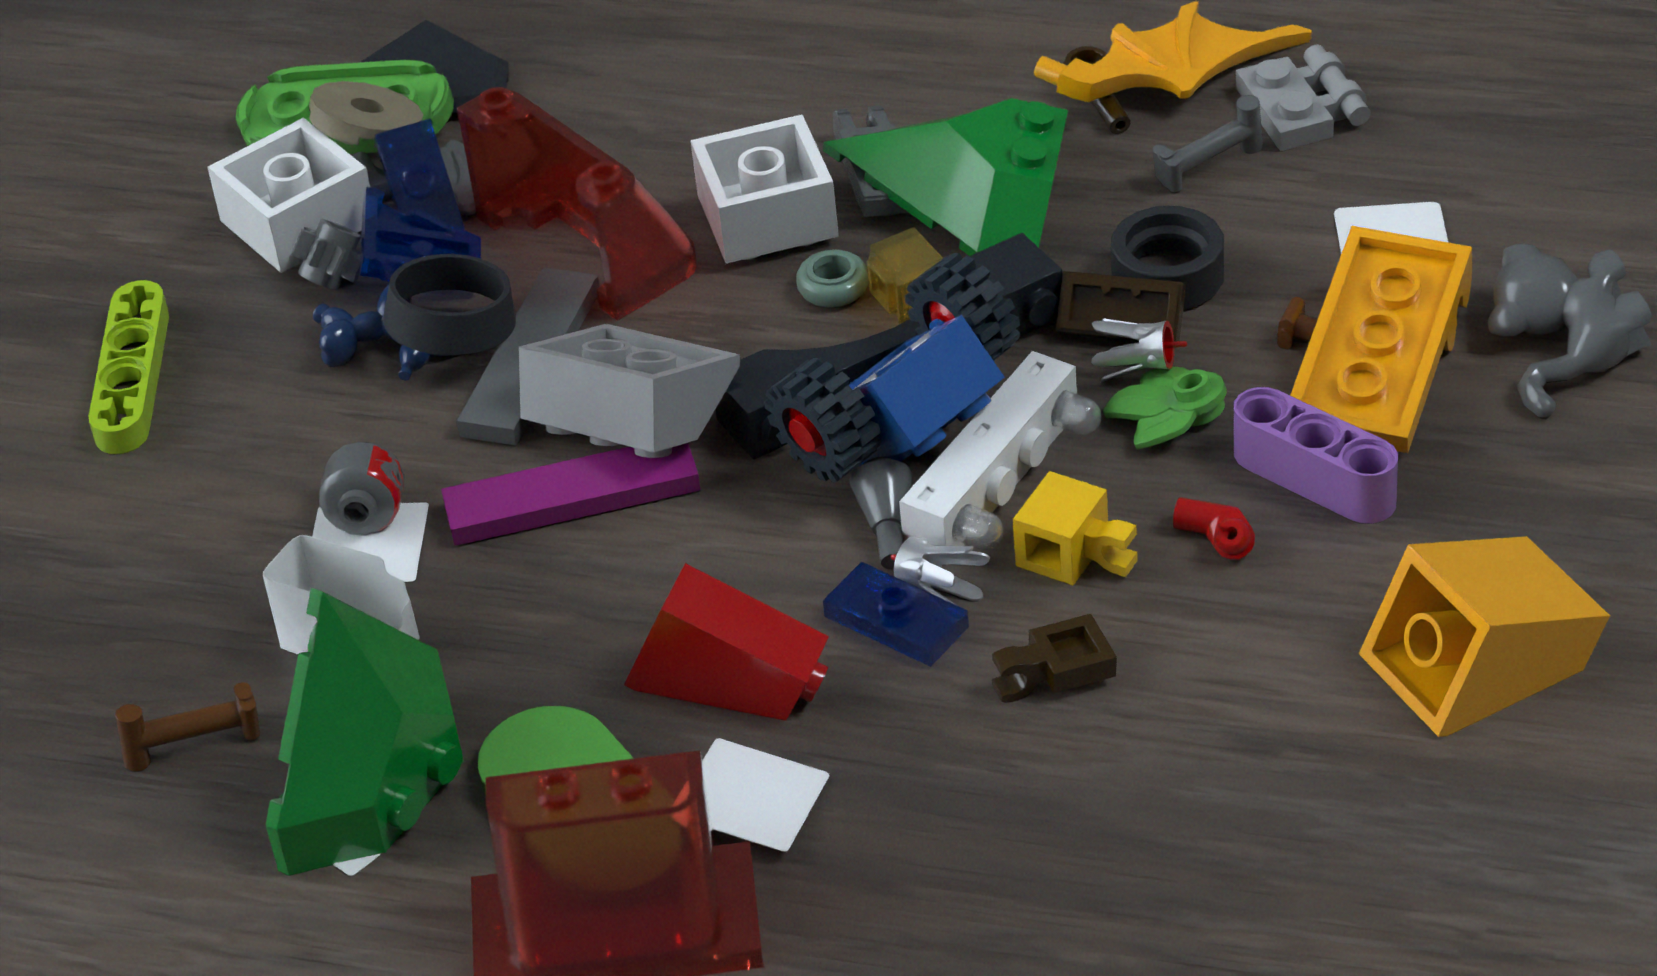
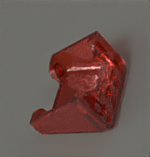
[457,87,697,321]

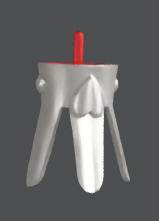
[1092,319,1187,382]
[891,536,990,614]

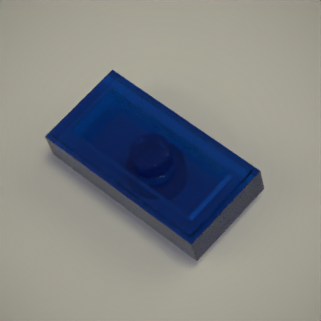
[374,119,465,247]
[823,562,969,667]

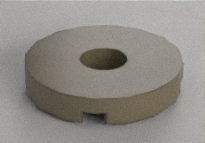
[309,81,423,150]

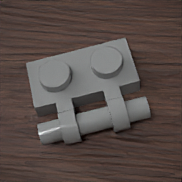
[1236,44,1371,151]

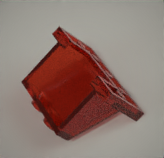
[471,750,764,976]

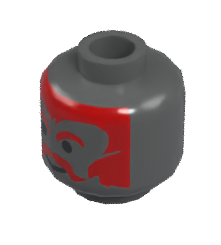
[319,442,405,535]

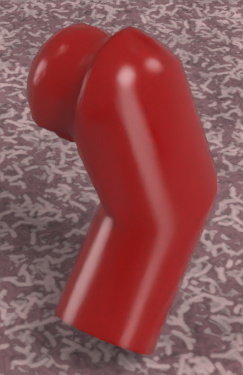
[1173,497,1255,560]

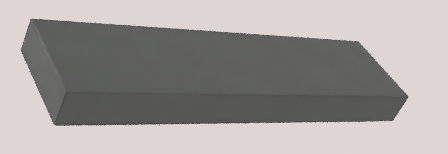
[456,267,600,446]

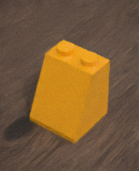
[1359,536,1610,737]

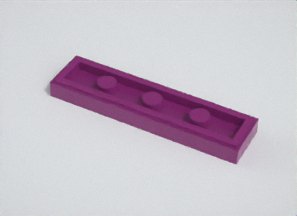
[441,443,701,546]

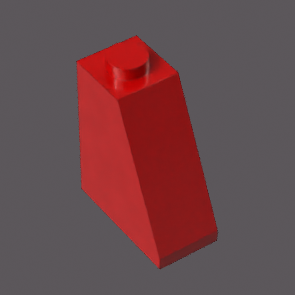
[624,563,829,721]

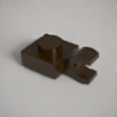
[992,613,1117,703]

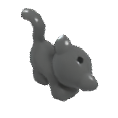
[1487,243,1652,418]

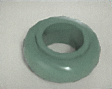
[796,249,869,308]

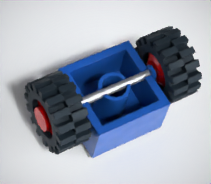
[764,253,1020,483]

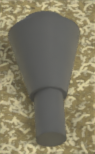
[849,457,913,569]

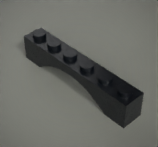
[715,233,1063,460]

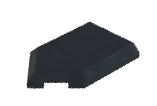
[361,20,509,120]

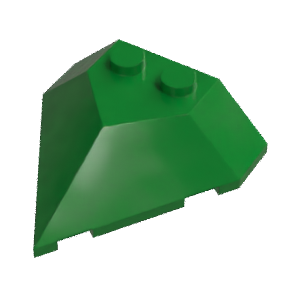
[822,98,1068,257]
[265,587,464,876]

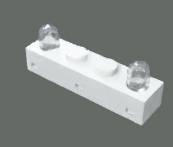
[899,351,1102,550]

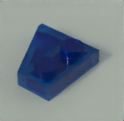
[360,187,481,282]

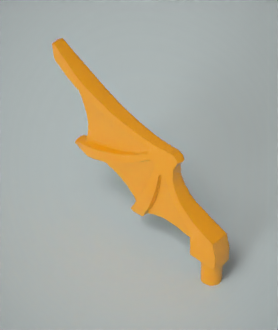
[1034,1,1312,102]

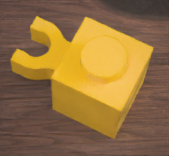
[1013,471,1138,586]

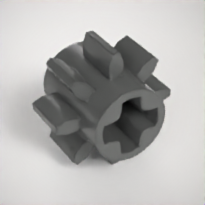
[291,219,368,290]

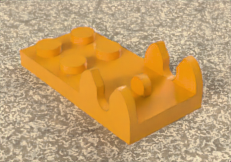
[1290,226,1472,453]

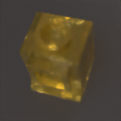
[867,227,943,324]

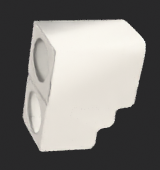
[263,535,420,654]

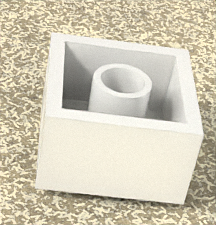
[690,115,839,263]
[207,118,377,273]

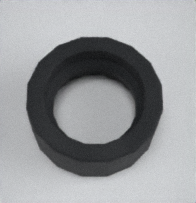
[1111,206,1224,310]

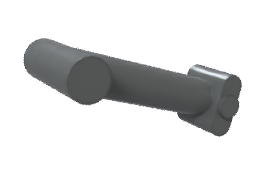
[1152,95,1263,192]

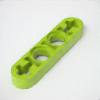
[88,280,169,454]

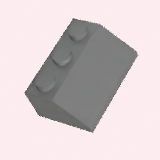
[519,324,740,458]

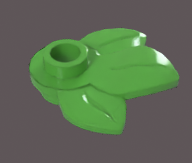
[1103,367,1227,449]

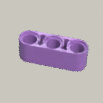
[1234,387,1398,524]

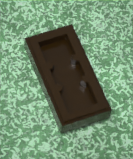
[1056,271,1186,342]

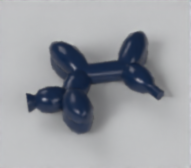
[313,285,452,381]

